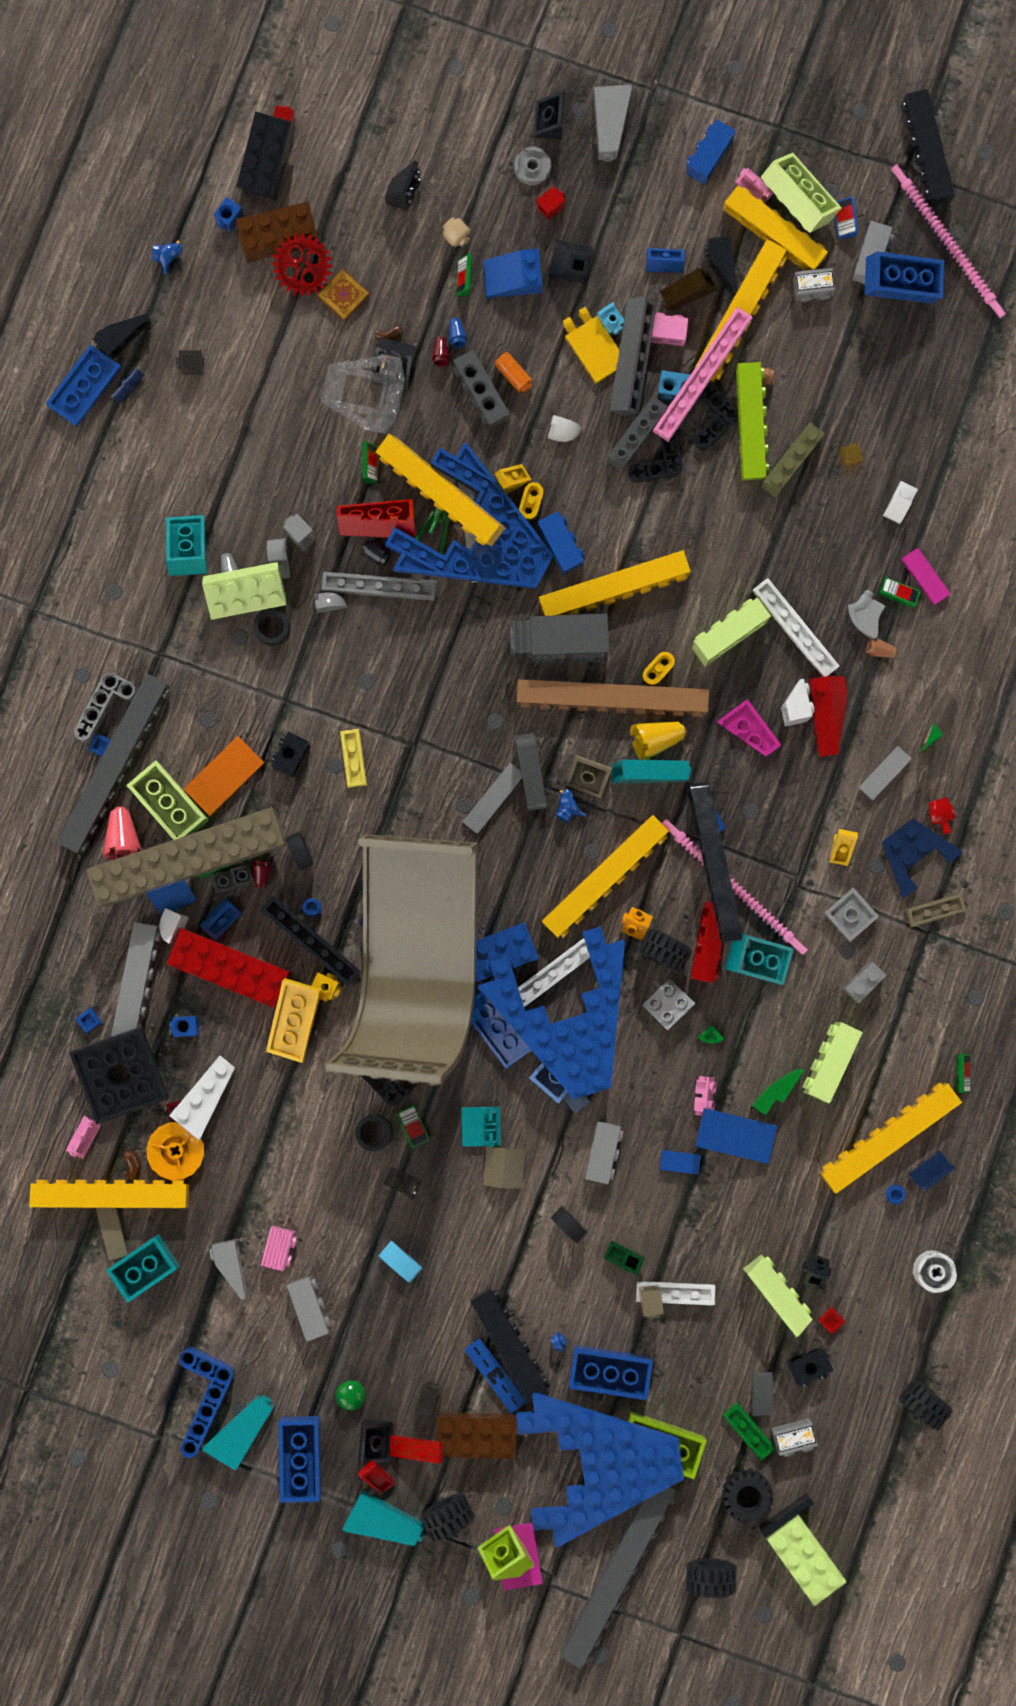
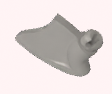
[848,590,885,639]

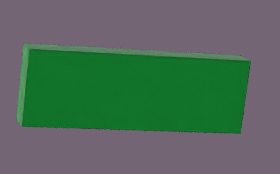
[722,1402,776,1461]

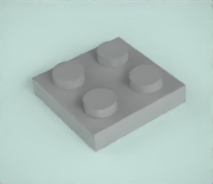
[824,888,879,942]

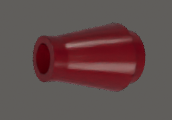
[431,337,450,367]
[253,860,272,888]

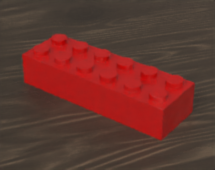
[166,928,291,1008]

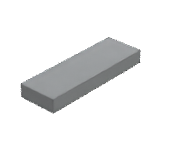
[858,746,912,801]

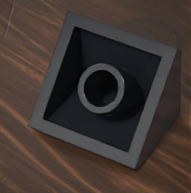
[533,91,565,140]
[358,1419,393,1466]

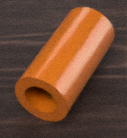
[494,352,533,393]

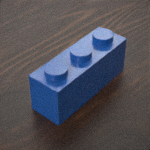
[686,120,736,184]
[537,511,585,575]

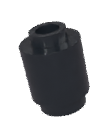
[362,539,392,566]

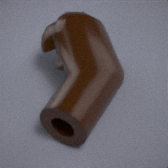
[375,325,403,341]
[123,1150,141,1180]

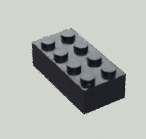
[236,111,295,200]

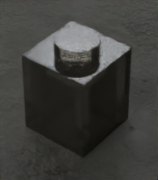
[175,350,204,375]

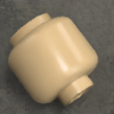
[443,218,470,247]

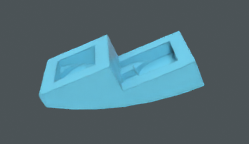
[379,1241,423,1283]

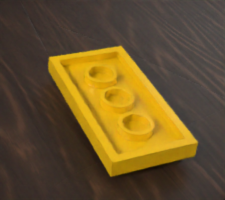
[266,978,322,1063]

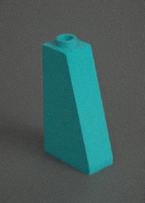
[611,760,691,783]
[202,1395,275,1471]
[342,1490,426,1546]

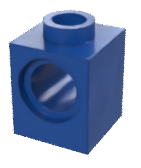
[213,197,244,232]
[170,1016,200,1037]

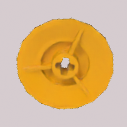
[147,1122,204,1180]

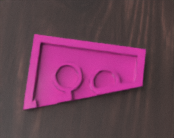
[717,699,782,756]

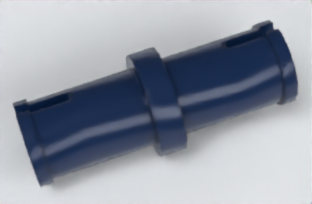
[111,367,144,404]

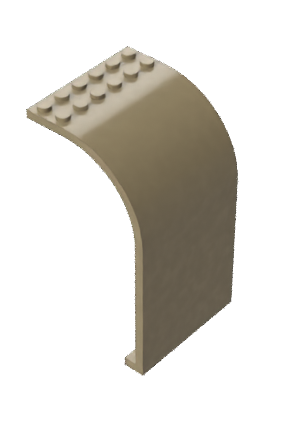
[326,834,478,1085]

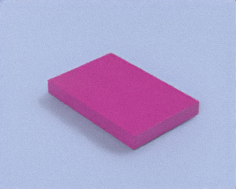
[494,1522,543,1590]

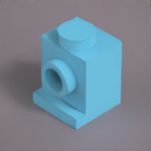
[597,302,624,336]

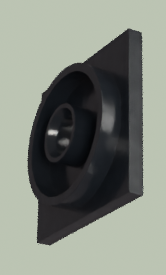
[69,1026,169,1124]

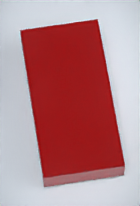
[357,1460,396,1496]

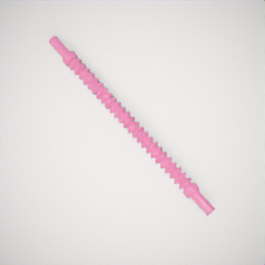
[891,164,1006,318]
[662,819,808,955]

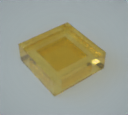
[839,443,864,468]

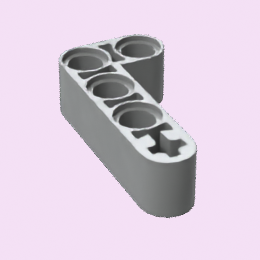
[74,673,138,743]

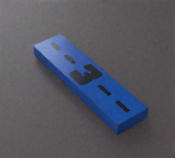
[464,1337,527,1414]

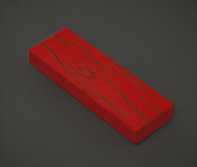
[390,1435,443,1464]

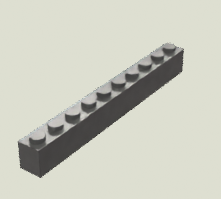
[57,673,170,855]
[560,1485,677,1669]

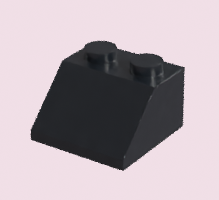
[371,337,417,390]

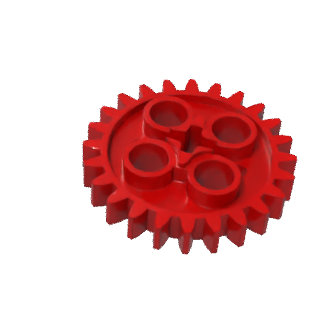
[272,232,333,296]

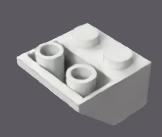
[781,679,814,726]

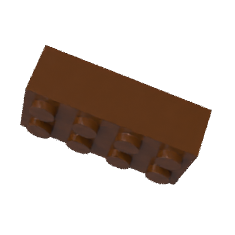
[236,201,319,263]
[437,1412,516,1459]

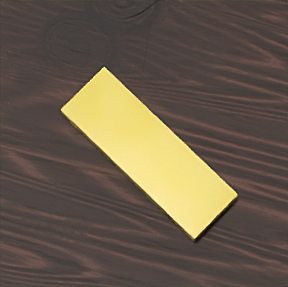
[340,729,367,788]

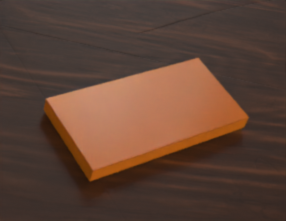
[183,736,265,817]

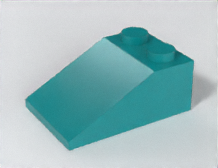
[166,515,207,576]
[725,934,794,985]

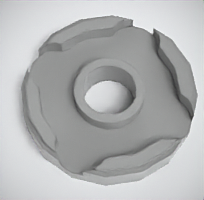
[514,147,551,185]

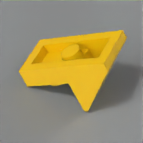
[495,464,531,494]
[829,829,858,866]

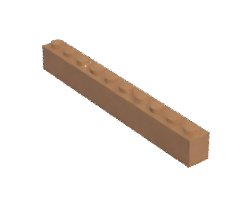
[517,679,709,718]

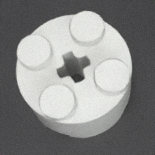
[913,1250,957,1293]

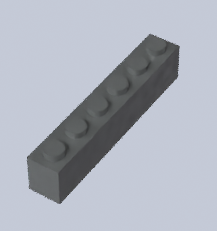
[610,297,657,415]

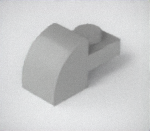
[267,538,291,578]

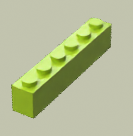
[736,362,769,481]

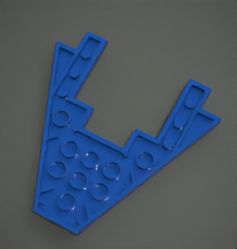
[385,442,554,589]
[478,926,625,1099]

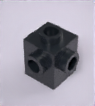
[802,1254,832,1289]

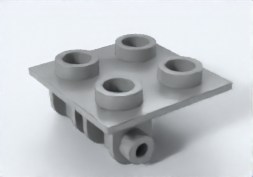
[642,979,696,1030]

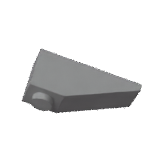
[209,1239,248,1300]

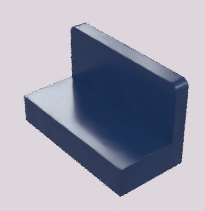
[908,1151,955,1191]

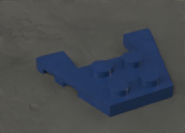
[882,818,963,898]

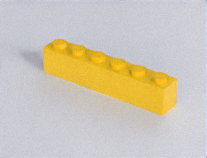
[723,185,828,271]

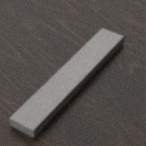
[322,572,437,601]

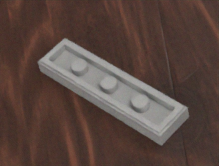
[462,763,522,834]

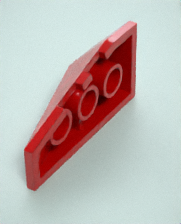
[807,676,848,757]

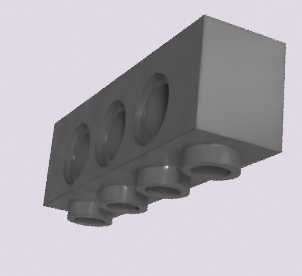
[452,350,510,430]
[607,396,668,473]

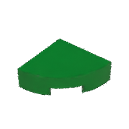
[697,1025,724,1044]

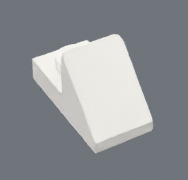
[883,481,918,524]

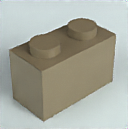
[638,1285,664,1319]

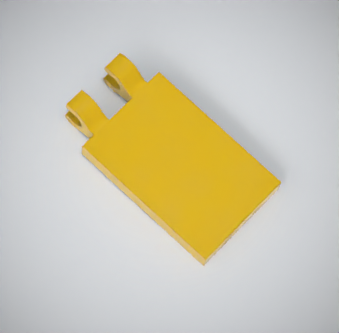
[563,307,619,384]

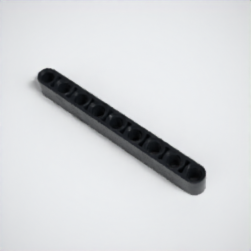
[688,782,742,943]

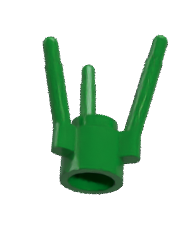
[416,506,450,555]

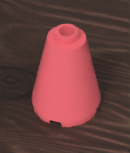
[103,807,142,861]

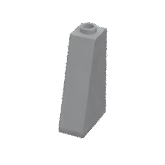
[593,85,632,161]

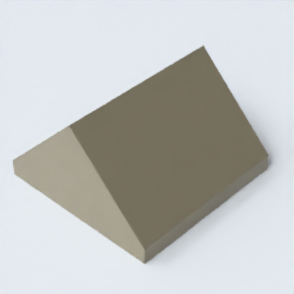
[565,755,612,798]
[483,1147,525,1188]

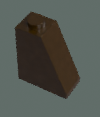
[660,268,717,311]

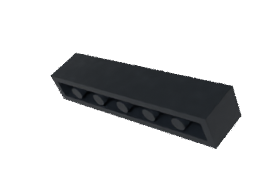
[901,89,955,207]
[261,896,362,986]
[470,1287,551,1405]

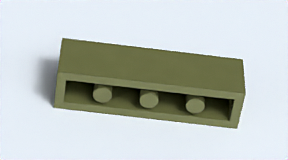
[761,422,825,498]

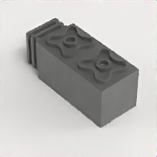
[510,614,609,664]

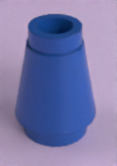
[449,318,468,348]

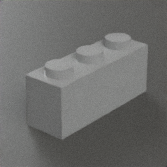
[852,221,894,284]
[585,1121,623,1184]
[287,1275,332,1342]

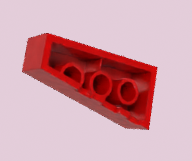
[337,499,416,539]
[690,901,723,983]

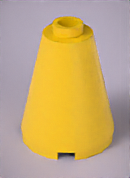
[630,722,686,760]

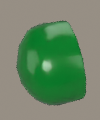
[335,1380,366,1411]

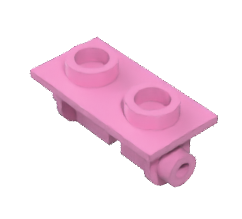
[735,167,774,203]
[694,1076,717,1115]
[66,1116,101,1159]

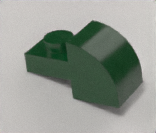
[603,1241,646,1276]

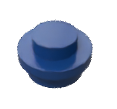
[303,898,322,917]
[885,1185,905,1205]
[551,1332,568,1352]

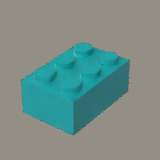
[106,1234,181,1303]

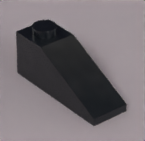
[704,236,738,297]
[93,314,152,360]

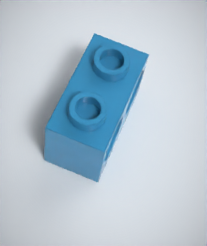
[657,370,690,402]

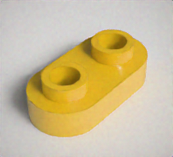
[519,482,543,521]
[642,652,675,686]

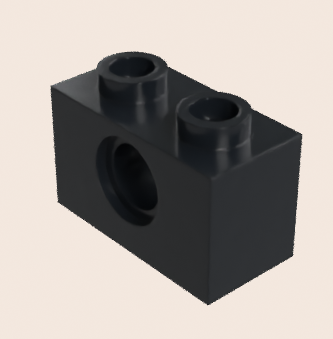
[271,731,310,778]
[786,1346,833,1387]

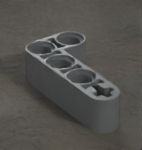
[514,733,547,812]

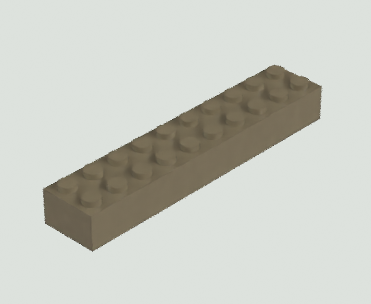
[86,807,287,908]

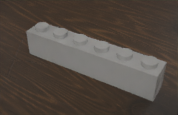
[111,922,161,1036]

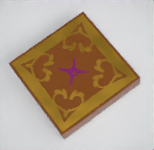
[317,268,370,322]

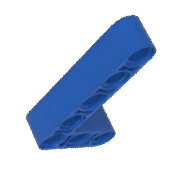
[179,1347,235,1458]

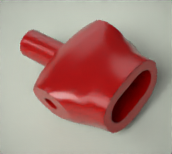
[928,797,956,835]

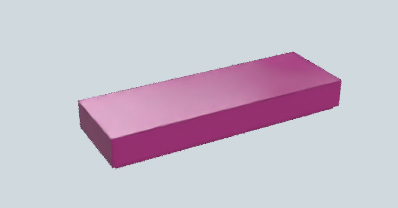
[901,548,950,605]

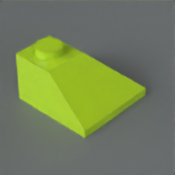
[477,1525,535,1580]

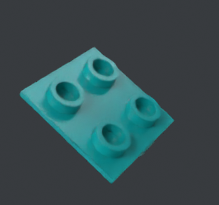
[461,1107,501,1147]

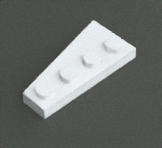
[169,1056,235,1141]

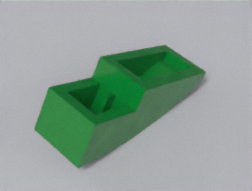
[751,1068,804,1115]

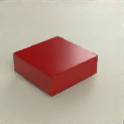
[817,1307,846,1335]

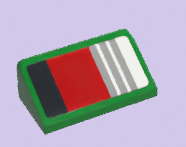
[456,254,472,297]
[363,441,379,483]
[878,577,921,609]
[919,724,943,752]
[956,1054,971,1093]
[397,1105,430,1148]

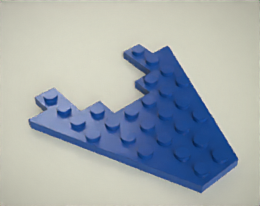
[516,1393,684,1547]

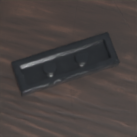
[759,1493,813,1537]

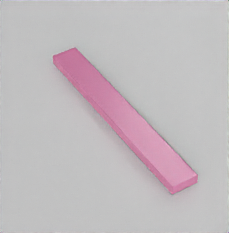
[653,307,753,442]

